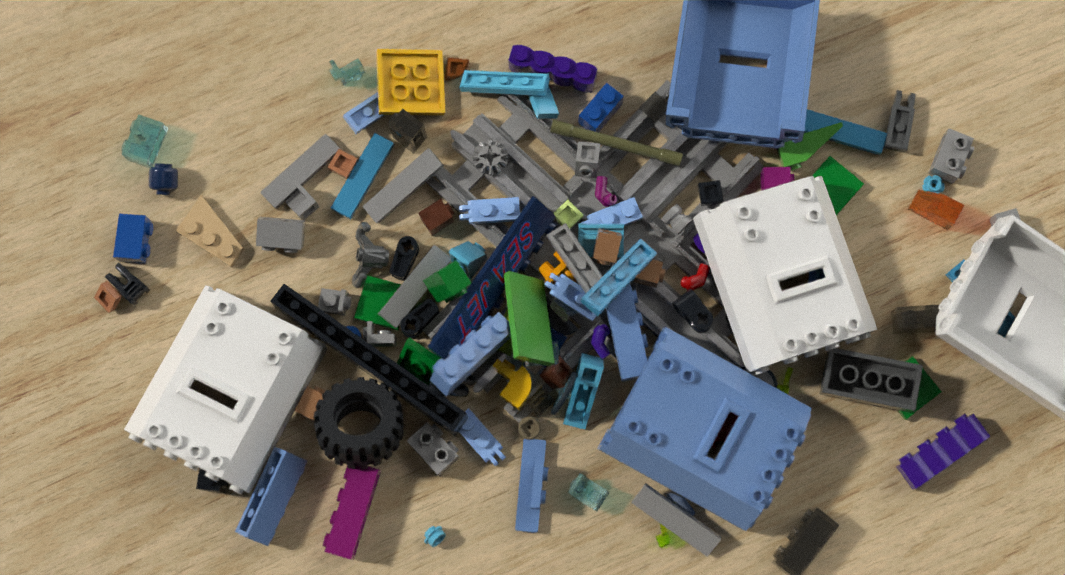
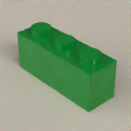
[423,260,471,303]

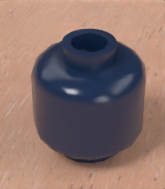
[149,163,178,195]

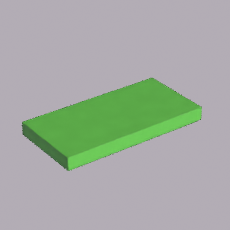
[504,271,555,366]

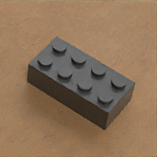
[820,348,923,413]

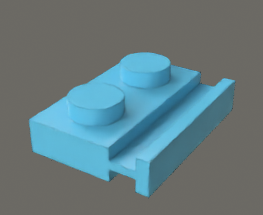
[578,223,624,258]

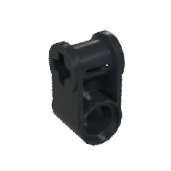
[672,289,713,333]

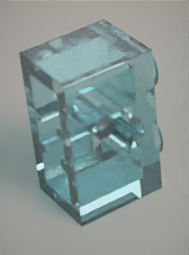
[122,114,168,168]

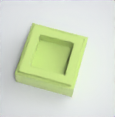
[553,200,584,229]

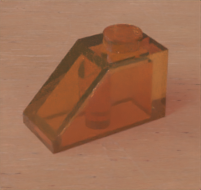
[908,190,964,230]

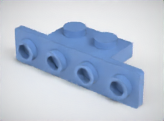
[515,439,548,533]

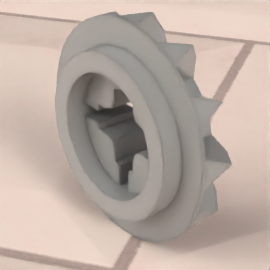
[473,139,508,175]

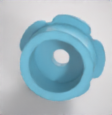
[922,175,945,197]
[424,526,446,547]

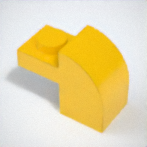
[492,359,532,410]

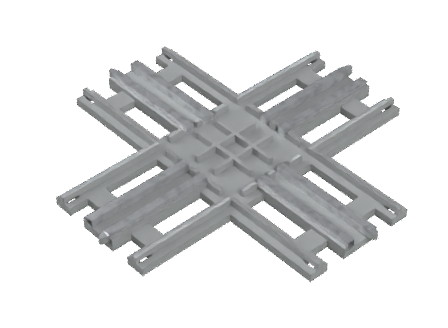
[422,80,765,423]

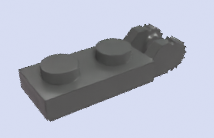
[884,90,916,153]

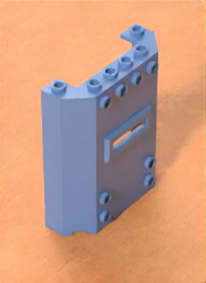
[666,0,820,148]
[597,327,812,531]

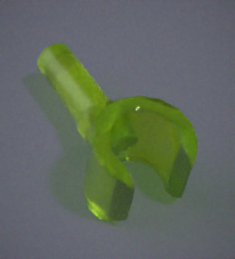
[776,367,793,394]
[655,523,670,548]

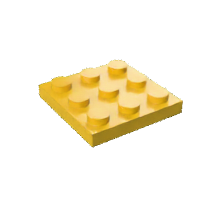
[376,49,445,115]

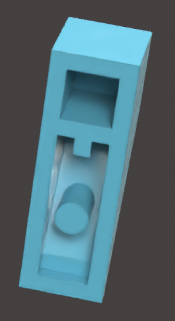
[449,241,487,280]
[563,353,604,430]

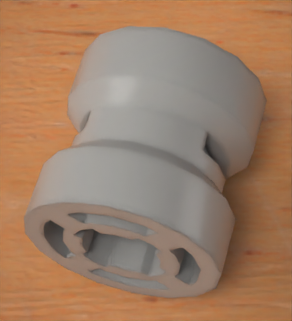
[661,204,693,235]

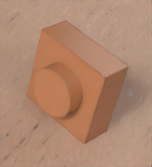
[328,149,358,179]
[94,280,122,313]

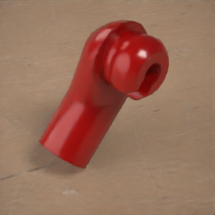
[681,263,710,290]

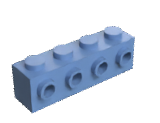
[606,284,650,382]
[430,312,511,396]
[235,446,307,546]

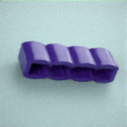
[508,45,598,92]
[896,413,990,490]

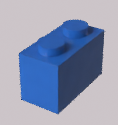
[578,83,624,132]
[113,213,153,264]

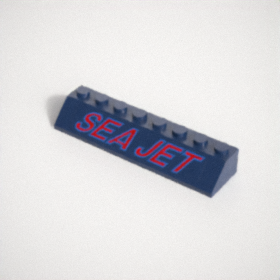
[427,196,557,360]

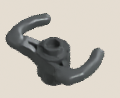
[352,222,389,288]

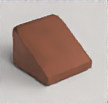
[540,355,572,389]

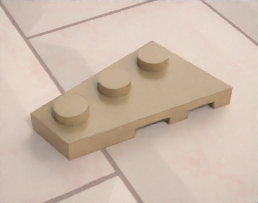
[176,195,244,268]

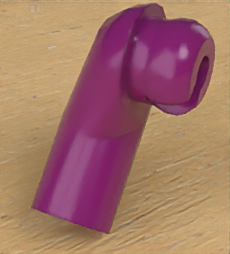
[595,176,617,207]

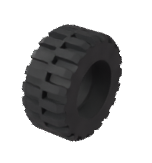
[314,377,404,469]

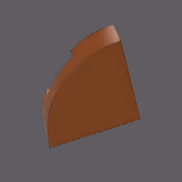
[445,57,469,81]

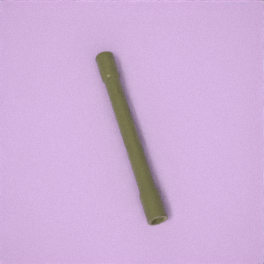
[550,120,683,166]

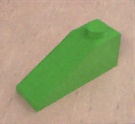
[776,122,843,171]

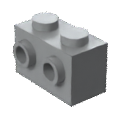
[928,128,974,184]
[256,217,305,253]
[407,422,459,476]

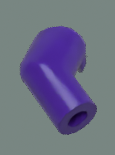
[591,324,611,360]

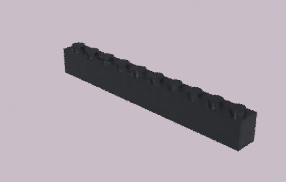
[270,284,468,436]

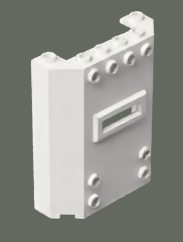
[693,176,877,375]
[936,215,1065,420]
[124,285,328,495]

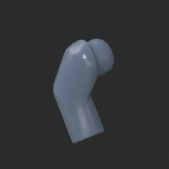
[665,493,695,516]

